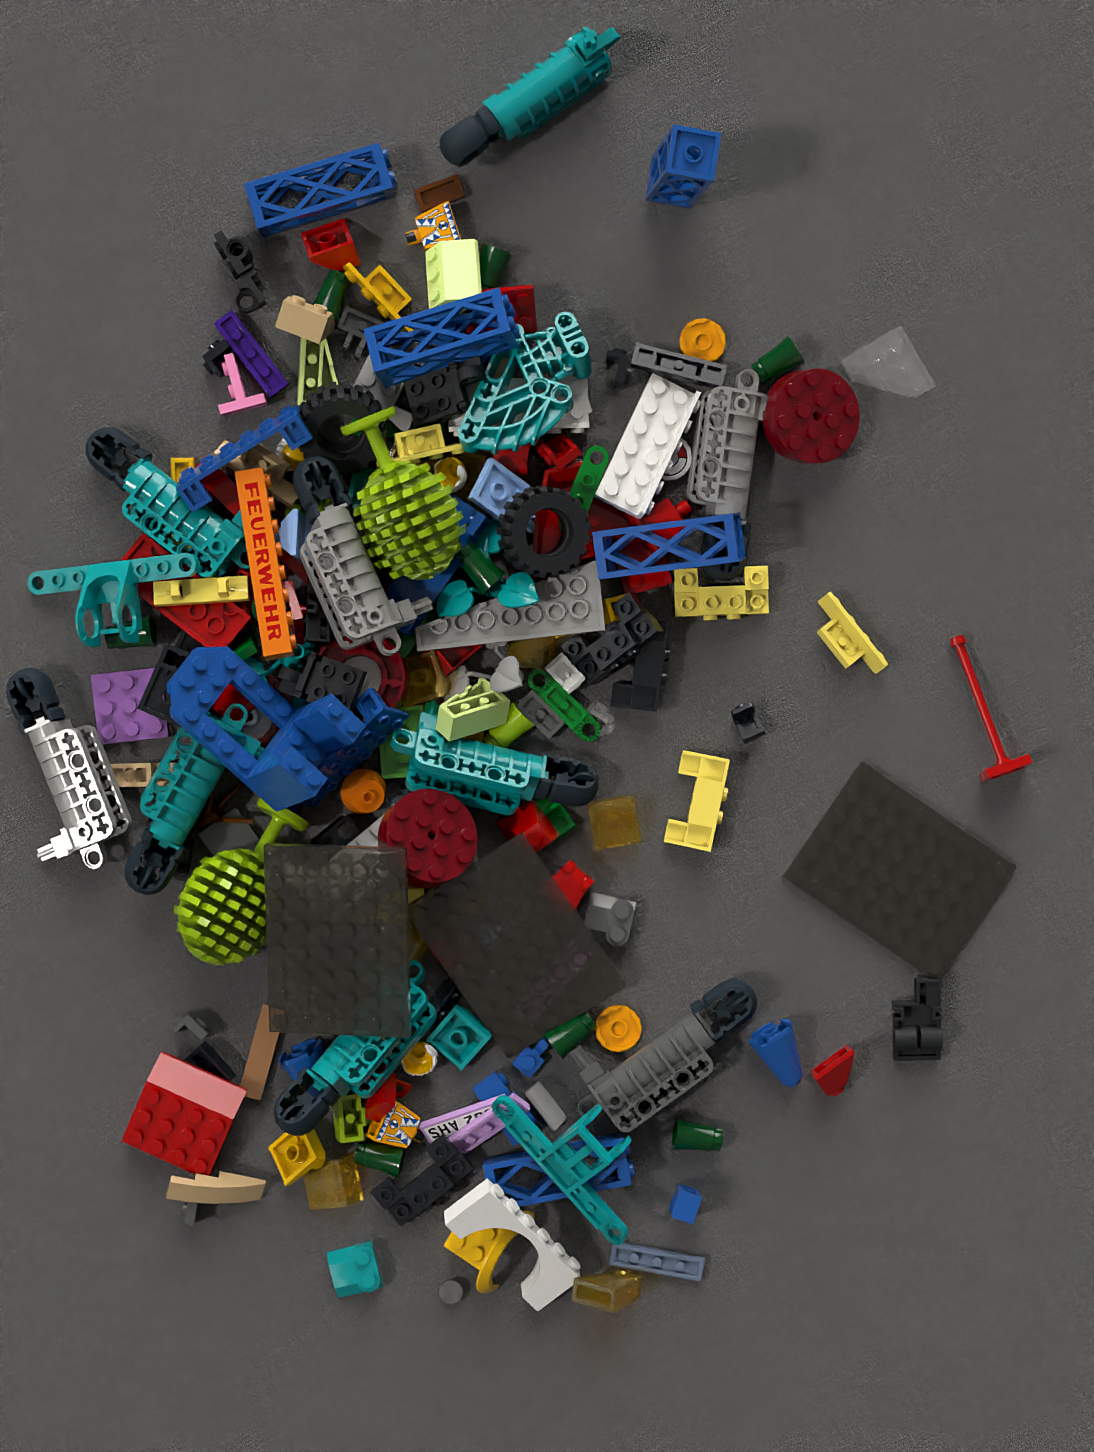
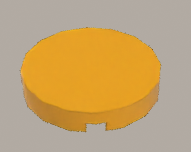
[679,318,726,362]
[595,1005,642,1052]

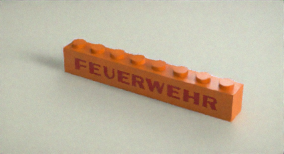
[235,467,298,661]

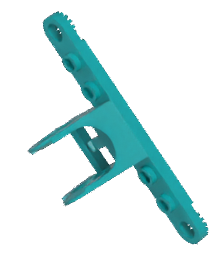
[27,553,200,647]
[491,1095,632,1245]

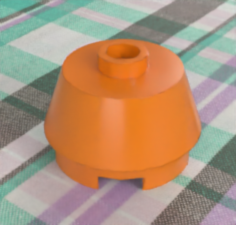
[341,769,387,814]

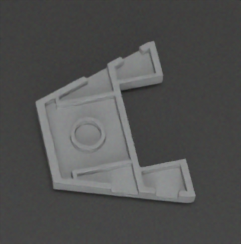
[353,347,425,432]

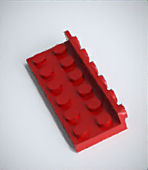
[120,533,254,647]

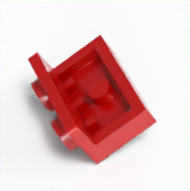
[534,431,582,470]

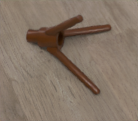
[198,781,254,828]

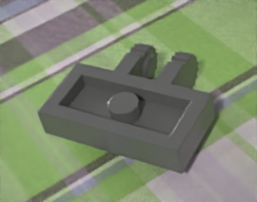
[337,306,384,358]

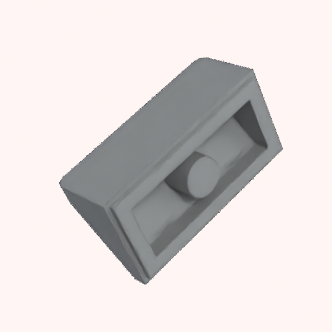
[525,1082,567,1131]

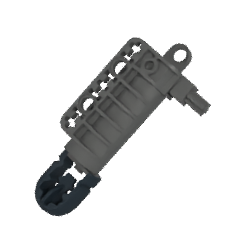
[569,979,757,1132]

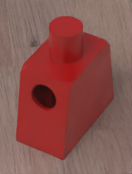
[640,498,692,548]

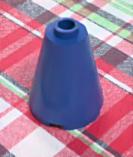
[748,1019,803,1087]
[278,1038,325,1103]

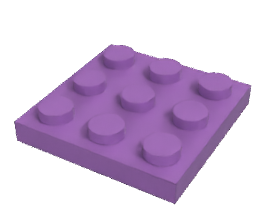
[91,668,170,745]

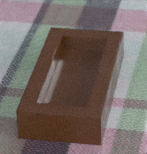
[414,174,466,213]

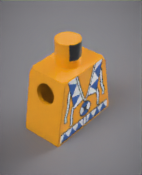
[405,201,461,251]
[365,1100,425,1148]

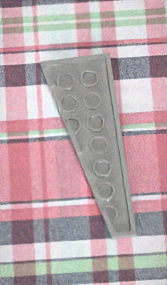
[415,561,606,652]

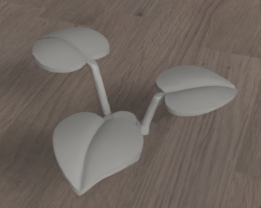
[443,642,524,702]

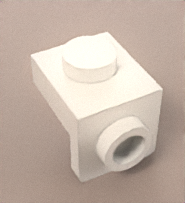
[545,652,585,694]

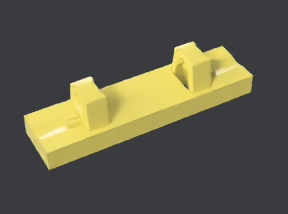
[153,576,249,607]

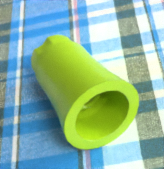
[482,702,535,748]

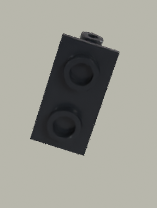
[422,977,465,1025]

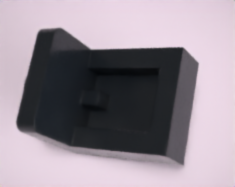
[202,339,232,377]
[730,702,766,744]

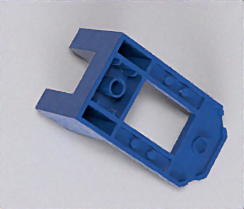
[166,646,366,812]

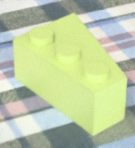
[297,337,338,406]
[436,678,510,741]

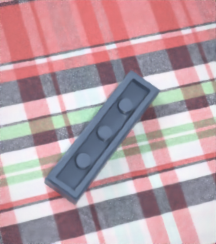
[609,1243,705,1282]

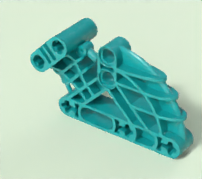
[458,312,592,455]

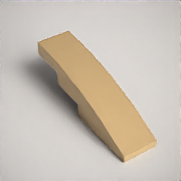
[110,762,179,787]
[166,1171,266,1204]

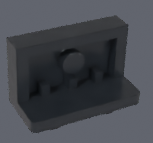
[606,348,632,389]
[183,1041,237,1081]

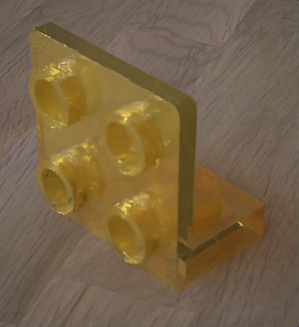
[303,1154,364,1210]

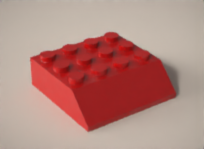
[121,1051,248,1176]

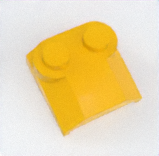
[268,1129,325,1186]

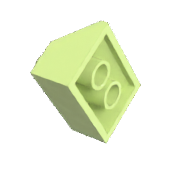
[425,239,482,314]

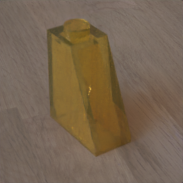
[571,1270,642,1313]

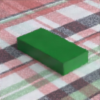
[230,632,258,660]

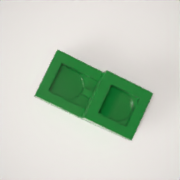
[532,796,577,840]

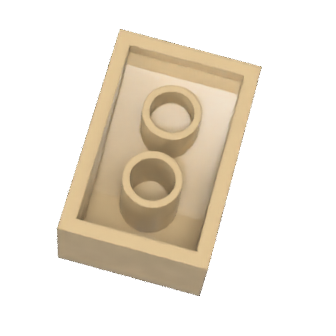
[275,295,336,344]

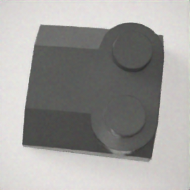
[580,892,636,948]

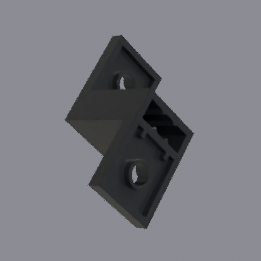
[137,630,204,728]

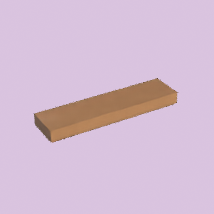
[240,1003,286,1101]

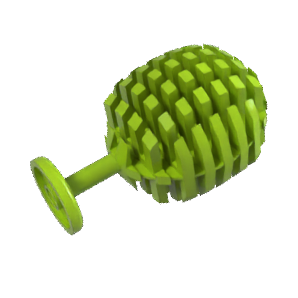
[340,406,466,580]
[173,797,309,965]

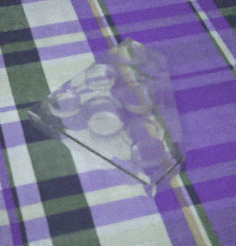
[839,326,936,399]

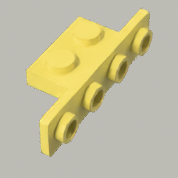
[376,423,466,467]
[817,592,888,674]

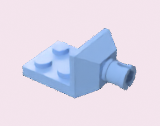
[468,458,536,534]
[275,509,353,564]

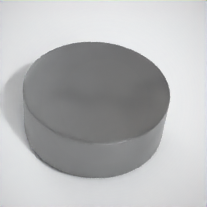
[439,1279,463,1304]

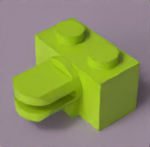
[333,1090,372,1143]

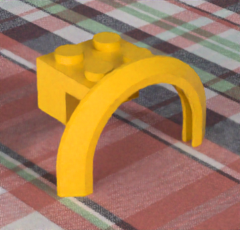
[443,1211,535,1294]

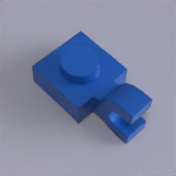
[512,1036,550,1078]

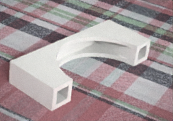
[444,1178,581,1311]

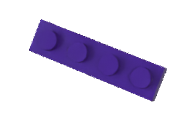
[213,310,289,398]

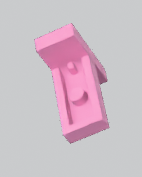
[218,353,268,417]

